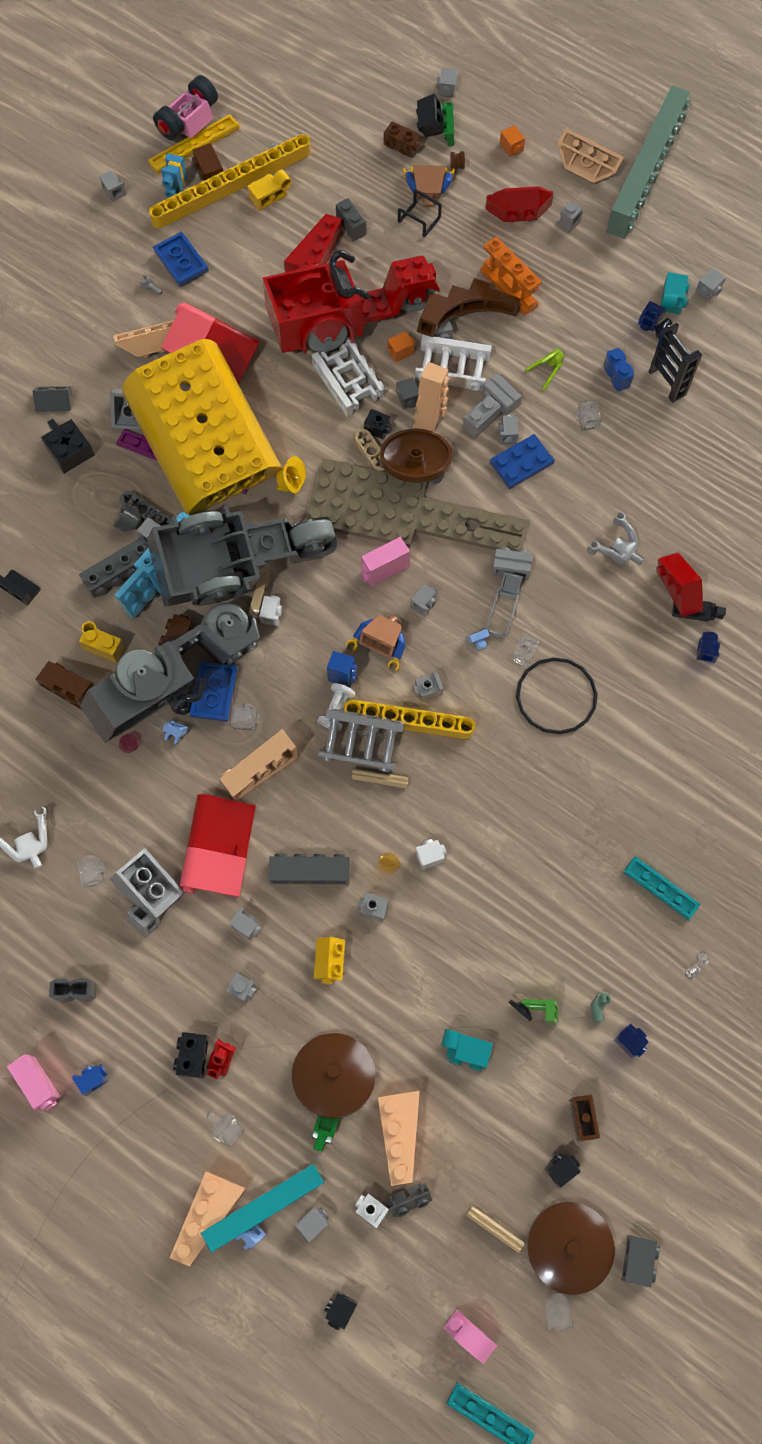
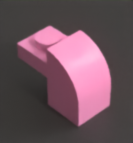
[444,1310,497,1364]

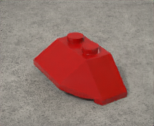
[485,186,553,222]

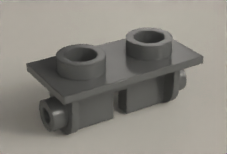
[386,1182,432,1218]

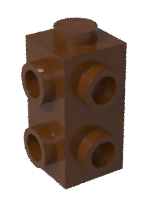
[383,121,421,158]
[158,614,194,655]

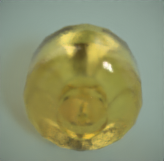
[379,852,401,873]

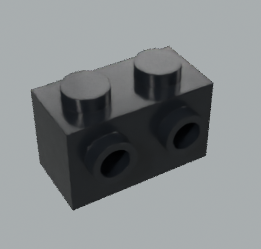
[416,93,443,138]
[173,1032,209,1079]

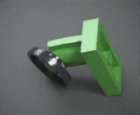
[508,999,558,1026]

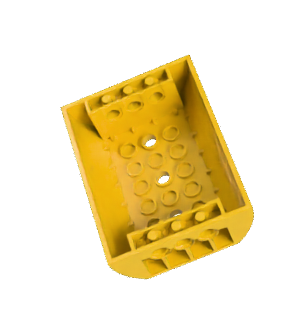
[122,339,282,516]

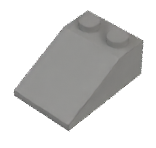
[110,848,184,919]

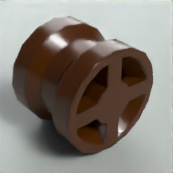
[450,151,465,170]

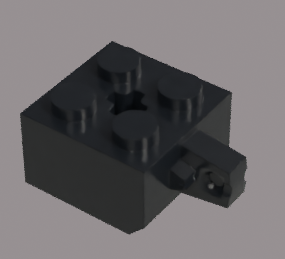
[41,419,95,474]

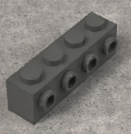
[79,536,150,598]

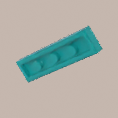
[623,856,701,921]
[446,1382,535,1444]

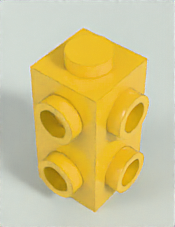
[313,937,345,985]

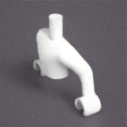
[0,806,47,869]

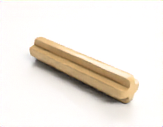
[351,768,409,788]
[466,1206,524,1253]

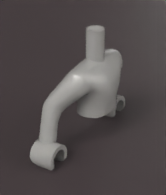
[587,512,644,566]

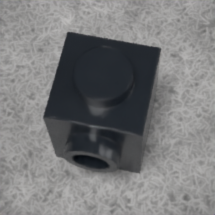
[364,409,392,440]
[545,1153,581,1188]
[324,1291,358,1331]

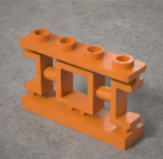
[480,237,542,316]

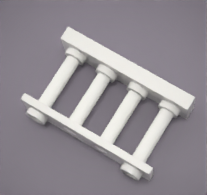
[415,335,492,391]

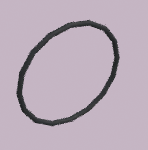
[516,657,597,734]

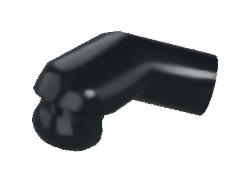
[655,318,672,339]

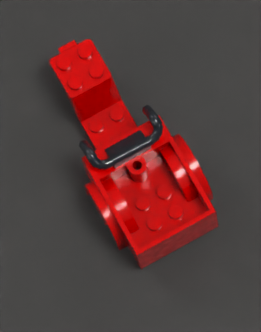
[263,250,440,354]

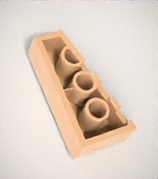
[412,362,450,432]
[220,729,298,801]
[378,1091,420,1186]
[170,1172,247,1267]

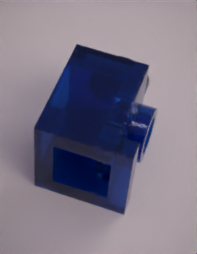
[638,301,665,332]
[696,632,720,663]

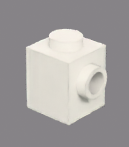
[415,839,447,870]

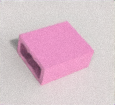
[360,537,410,587]
[7,1054,61,1112]

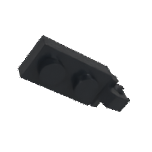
[672,601,726,622]

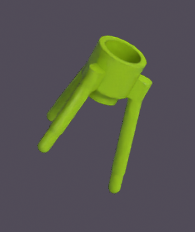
[525,348,564,391]

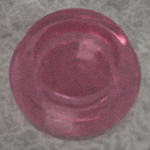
[119,734,138,753]

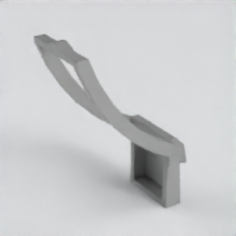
[486,572,523,638]

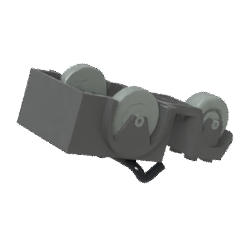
[147,506,337,607]
[80,603,261,743]

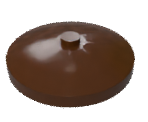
[380,429,452,483]
[292,1033,375,1119]
[527,1202,615,1295]

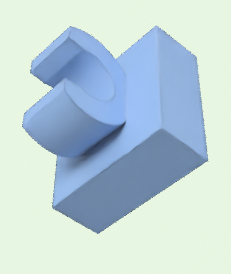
[466,629,490,650]
[162,720,188,744]
[236,1225,266,1250]

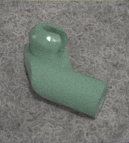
[591,993,611,1023]

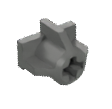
[114,501,141,532]

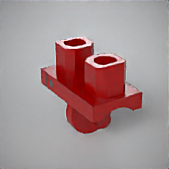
[207,1039,236,1080]

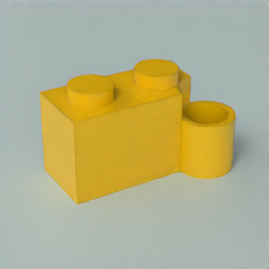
[247,170,292,211]
[79,621,125,663]

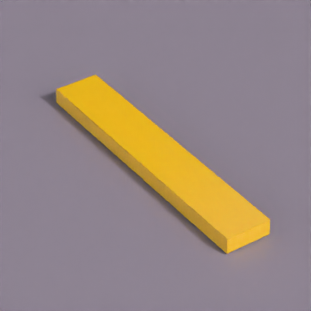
[148,114,240,175]

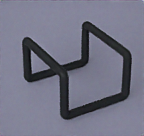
[398,189,442,237]

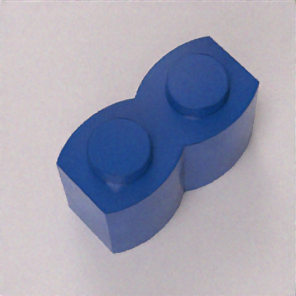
[604,348,634,391]

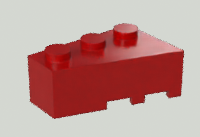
[656,553,703,617]

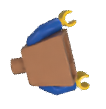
[403,165,455,208]
[346,615,405,672]

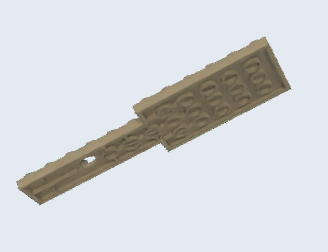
[305,459,529,551]

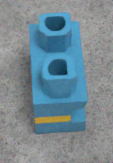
[161,153,188,198]

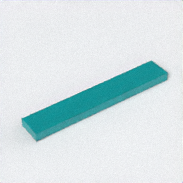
[200,1164,324,1253]

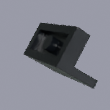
[0,569,41,606]

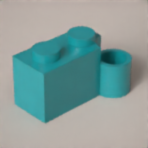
[659,272,690,315]
[441,1029,493,1072]

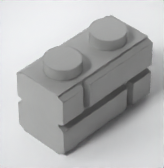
[482,373,522,415]
[463,395,501,438]
[492,547,533,580]

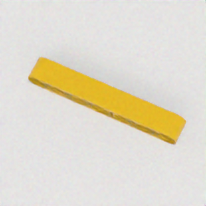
[344,700,475,739]

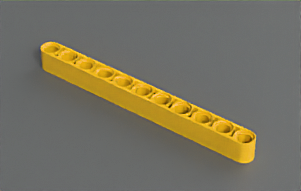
[149,134,311,228]

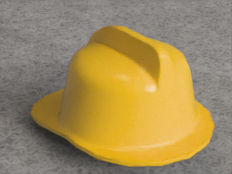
[276,456,306,494]

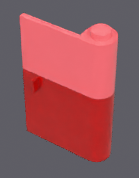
[161,302,260,385]
[179,794,256,897]

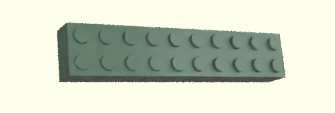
[606,85,691,239]

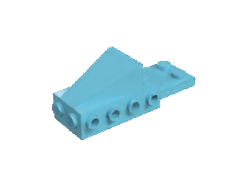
[114,511,190,619]

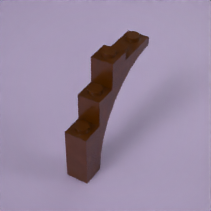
[417,278,521,337]

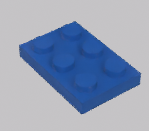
[153,231,209,287]
[490,434,555,489]
[190,662,238,722]

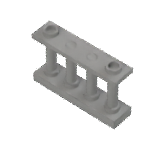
[318,708,404,772]

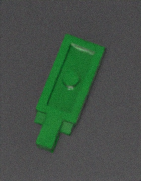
[442,102,454,146]
[312,1116,340,1152]

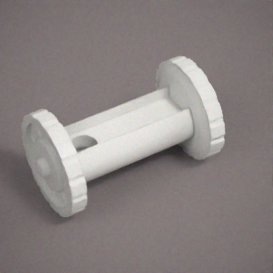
[317,683,355,731]

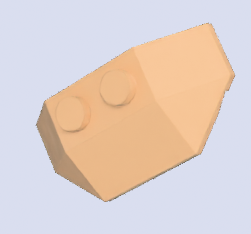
[558,128,624,184]
[113,320,174,357]

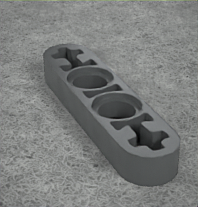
[120,491,171,526]

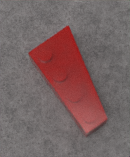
[284,214,342,272]

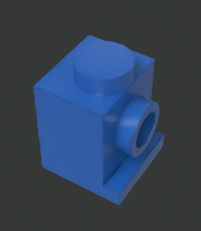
[72,1064,108,1096]

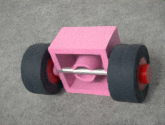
[153,75,218,140]

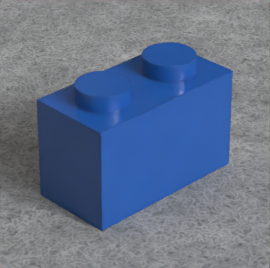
[327,651,358,688]

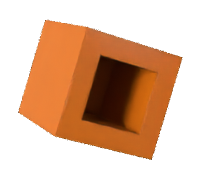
[499,125,525,157]
[387,331,415,363]

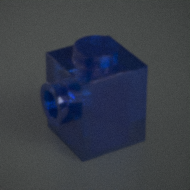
[614,1024,649,1058]

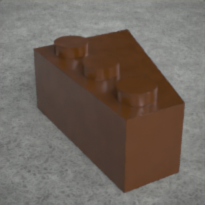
[36,661,95,711]

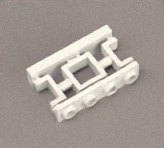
[312,337,385,417]

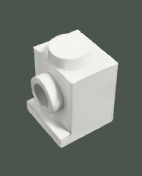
[259,595,282,627]
[355,1193,389,1228]

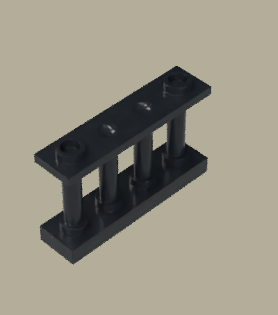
[648,323,702,403]

